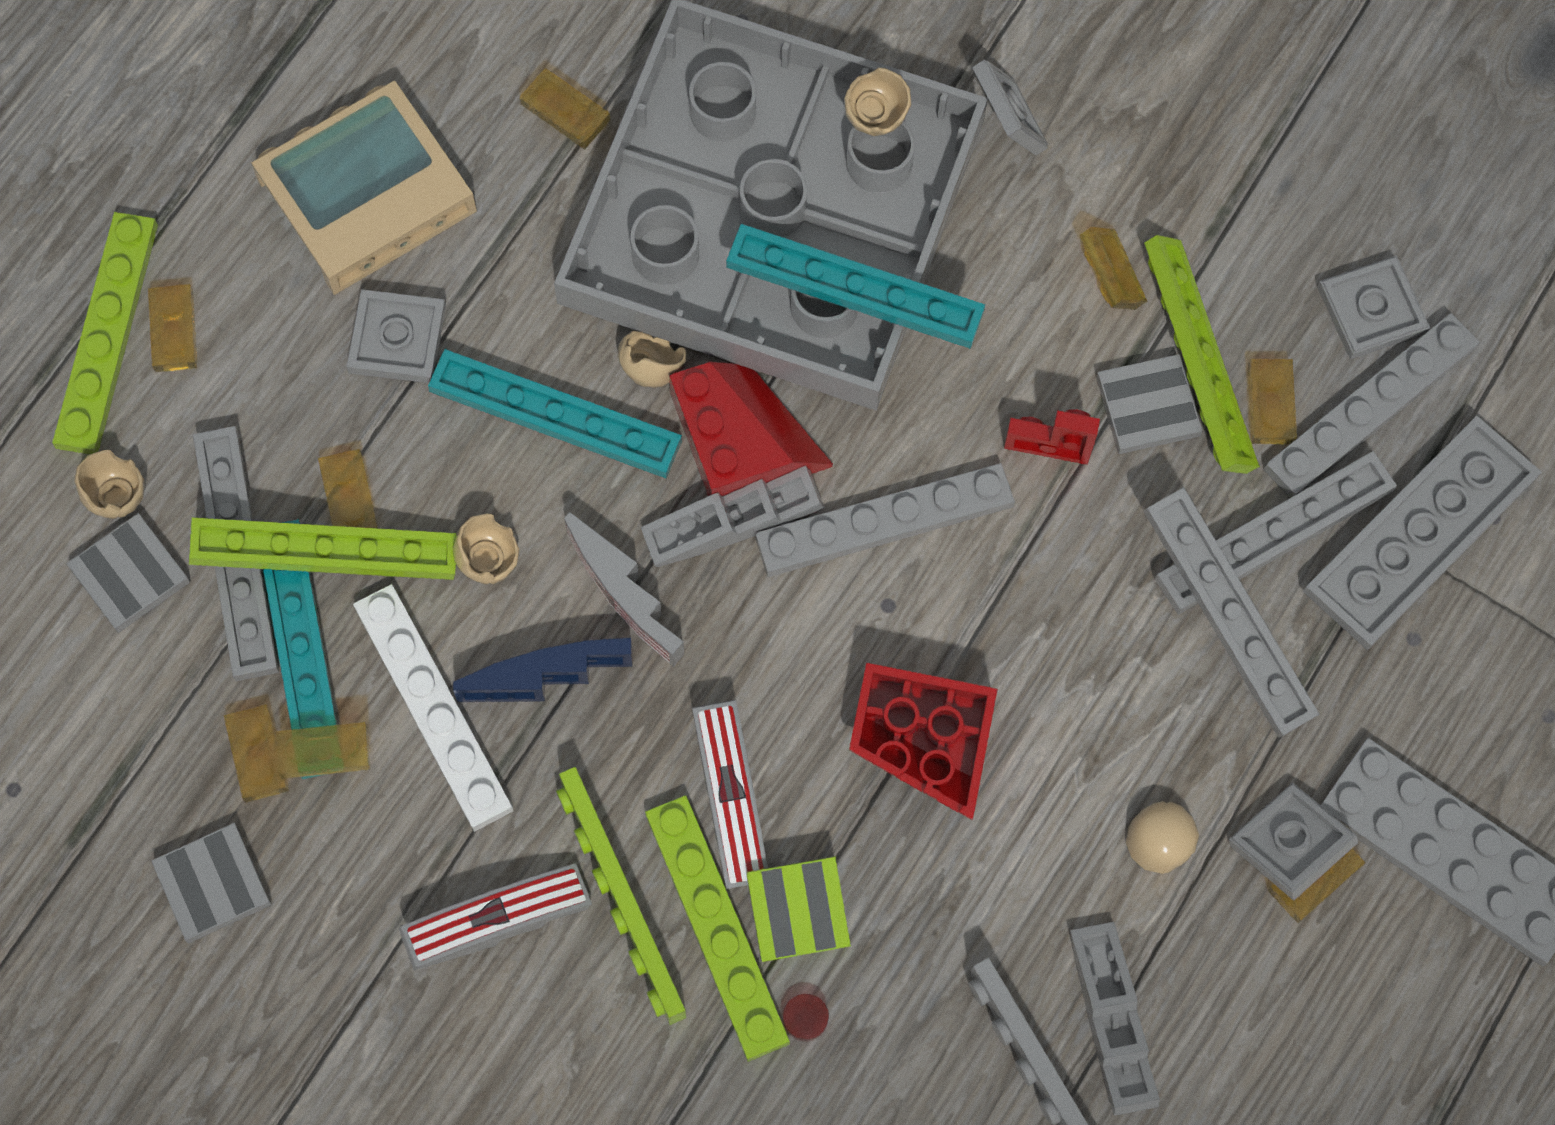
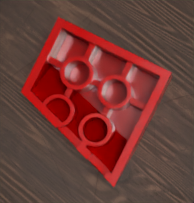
[669,362,833,496]
[849,663,998,821]

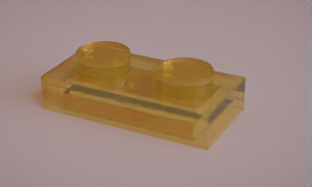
[520,68,610,150]
[1079,227,1148,310]
[148,284,197,372]
[1248,359,1297,444]
[318,449,378,529]
[223,704,288,803]
[276,722,370,779]
[1267,849,1366,923]

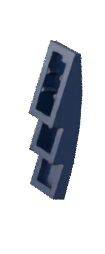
[453,638,633,702]

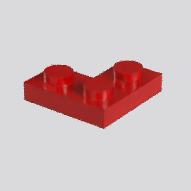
[1004,409,1100,465]

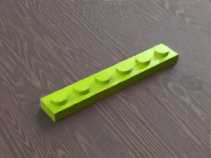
[52,212,158,455]
[1144,235,1260,474]
[189,517,456,580]
[556,767,686,1025]
[645,795,790,1062]

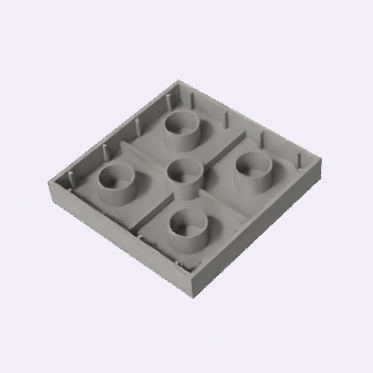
[554,0,988,411]

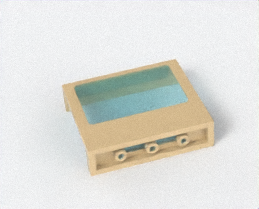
[251,80,477,295]

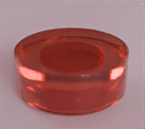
[783,994,829,1042]

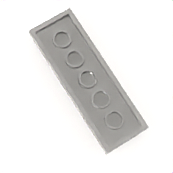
[1303,415,1542,650]
[1321,738,1555,967]

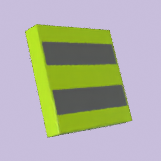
[746,856,851,962]

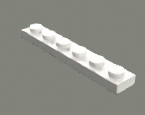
[353,584,513,832]

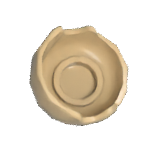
[844,68,911,136]
[618,331,686,388]
[74,450,145,519]
[453,514,520,584]
[1126,801,1199,874]

